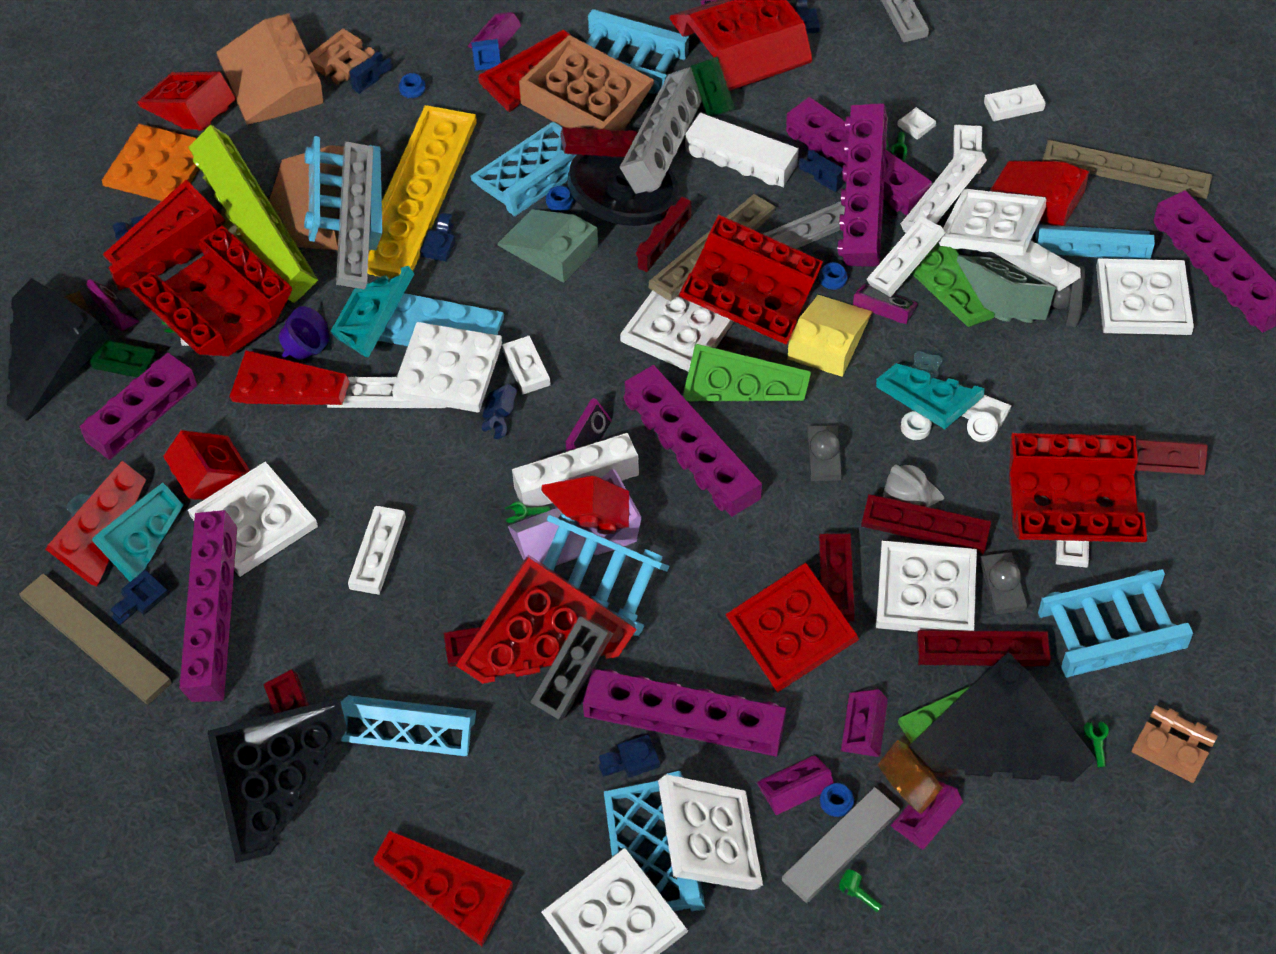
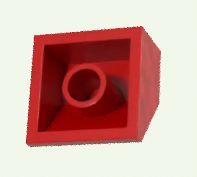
[163,430,250,500]
[541,475,629,535]

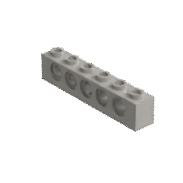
[620,67,702,194]

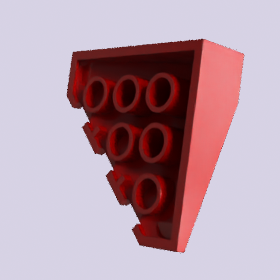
[456,555,637,684]

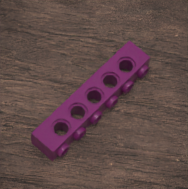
[786,97,932,216]
[838,104,888,267]
[1154,190,1276,333]
[624,365,762,517]
[179,510,238,702]
[583,669,786,757]

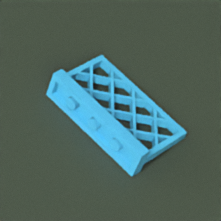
[471,122,577,216]
[604,771,705,911]

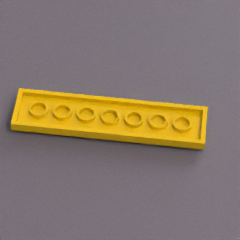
[368,105,477,279]

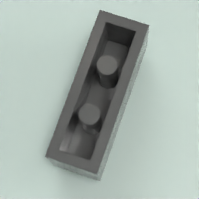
[530,616,614,719]

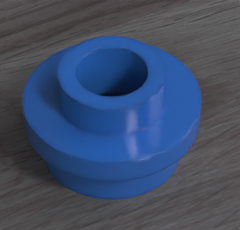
[399,73,426,98]
[546,186,573,212]
[819,262,847,290]
[820,783,854,817]

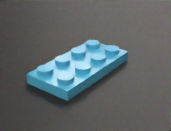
[378,293,504,346]

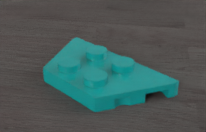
[331,266,414,357]

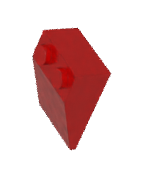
[137,72,235,131]
[990,161,1089,226]

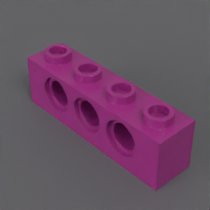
[79,353,197,460]

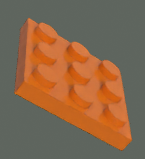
[101,124,199,201]

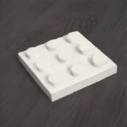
[939,189,1046,256]
[1096,259,1194,335]
[620,290,734,372]
[392,322,502,412]
[188,462,318,577]
[876,541,977,632]
[658,774,763,890]
[542,848,688,954]

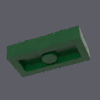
[691,57,735,116]
[90,340,158,378]

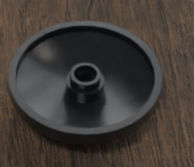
[568,155,678,226]

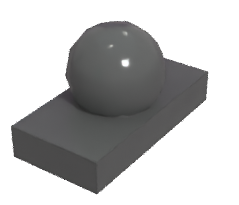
[1051,265,1085,327]
[807,426,842,481]
[980,552,1027,615]

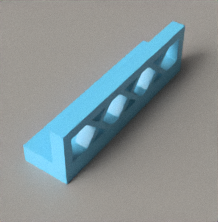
[1035,225,1155,260]
[337,695,476,756]

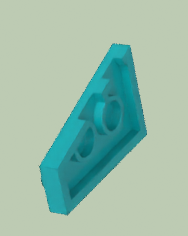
[876,363,984,429]
[92,482,183,582]

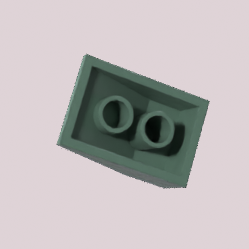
[497,209,598,283]
[957,255,1056,323]

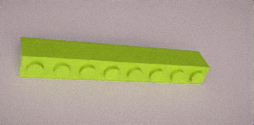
[188,125,318,303]

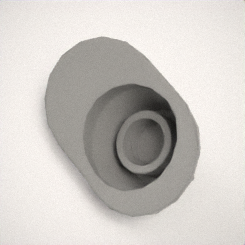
[883,465,944,507]

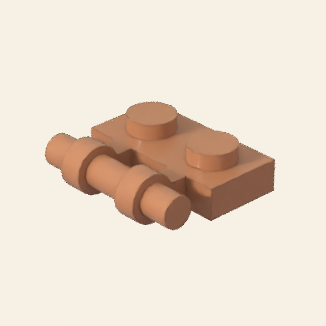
[309,29,375,85]
[1131,705,1218,783]

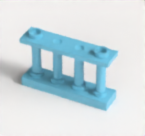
[586,9,689,94]
[304,136,382,250]
[543,513,669,636]
[1038,569,1193,678]

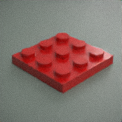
[725,562,859,693]

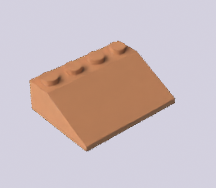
[216,14,323,125]
[519,35,654,131]
[269,145,344,251]

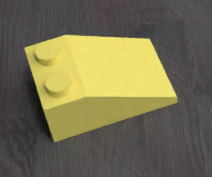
[788,295,872,377]

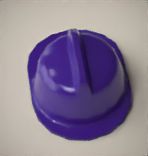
[278,306,329,360]

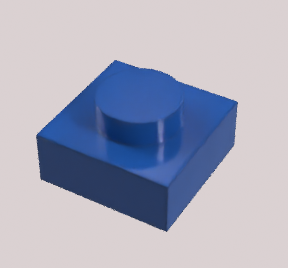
[471,39,501,71]

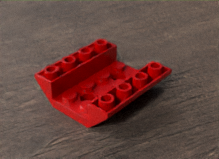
[669,0,812,91]
[679,214,823,345]
[129,225,292,357]
[1009,433,1147,543]

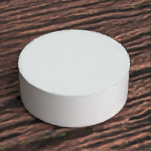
[901,411,932,440]
[967,412,998,442]

